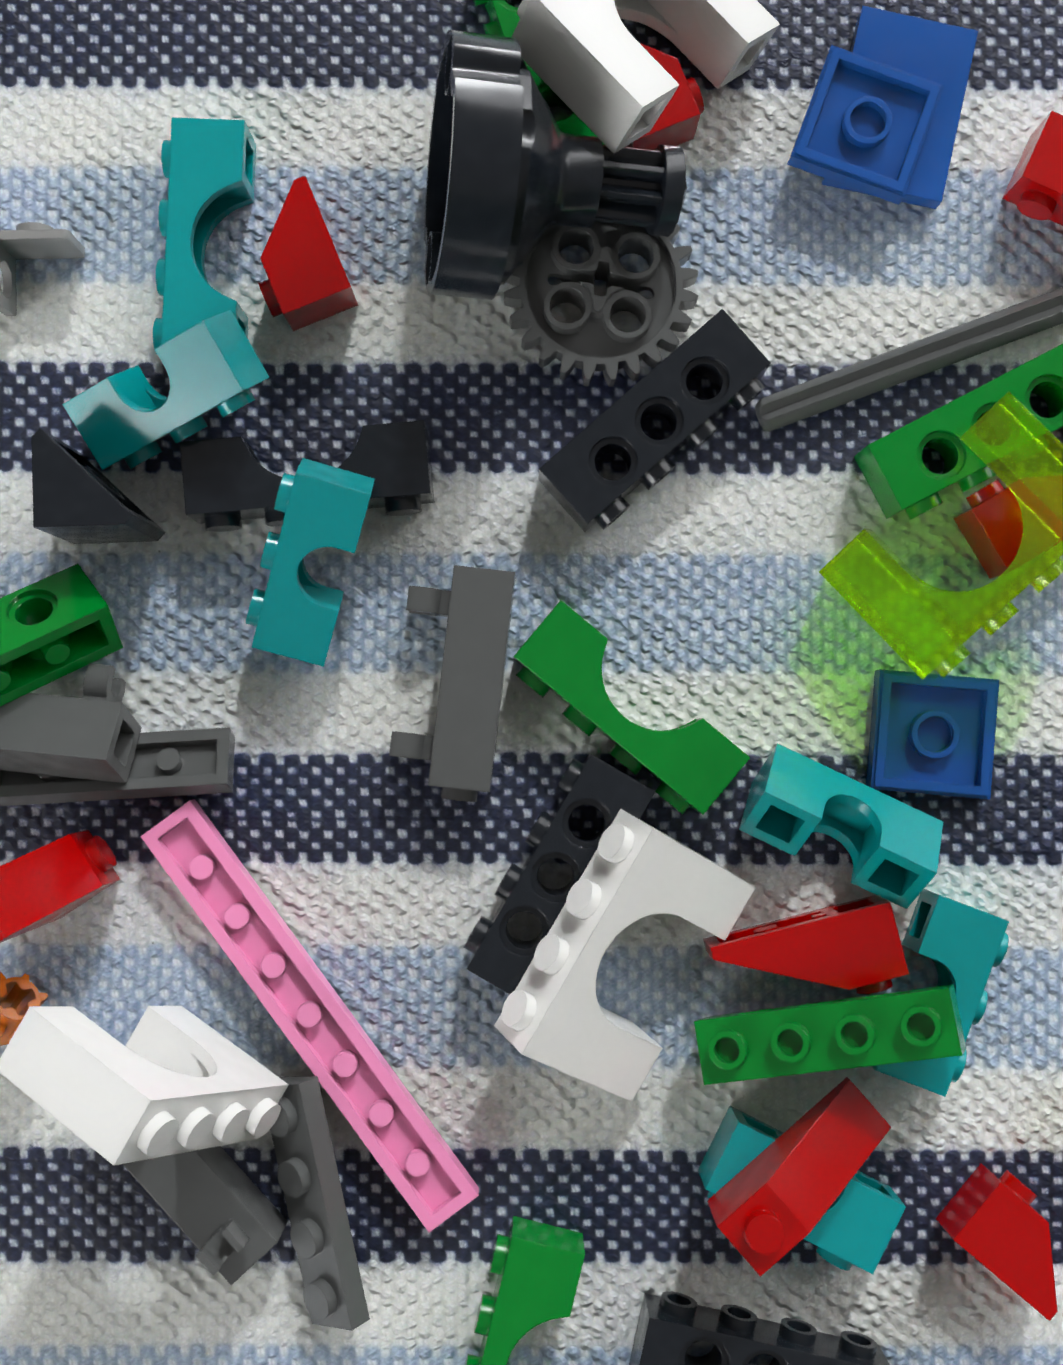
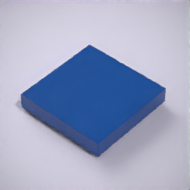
[787,45,944,205]
[866,669,999,799]

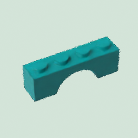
[153,117,256,354]

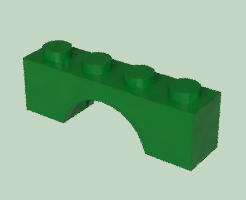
[513,600,750,815]
[465,1216,585,1365]

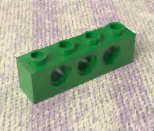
[854,344,1063,520]
[0,563,123,707]
[694,985,966,1085]

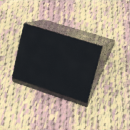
[31,428,166,544]

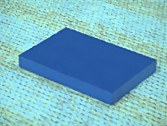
[822,6,978,209]

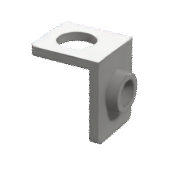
[0,222,85,316]

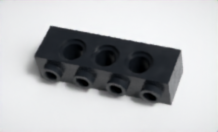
[538,308,771,532]
[463,754,655,994]
[629,1291,890,1365]

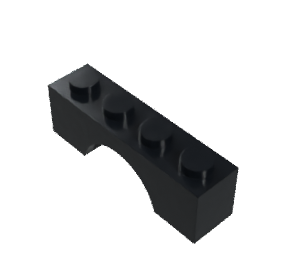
[180,420,435,532]

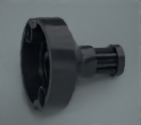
[424,30,687,300]

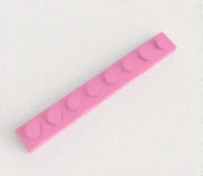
[140,799,479,1233]

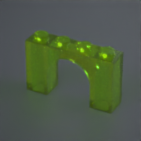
[819,392,1063,680]

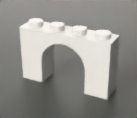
[512,0,780,153]
[494,809,756,1102]
[0,1006,289,1166]

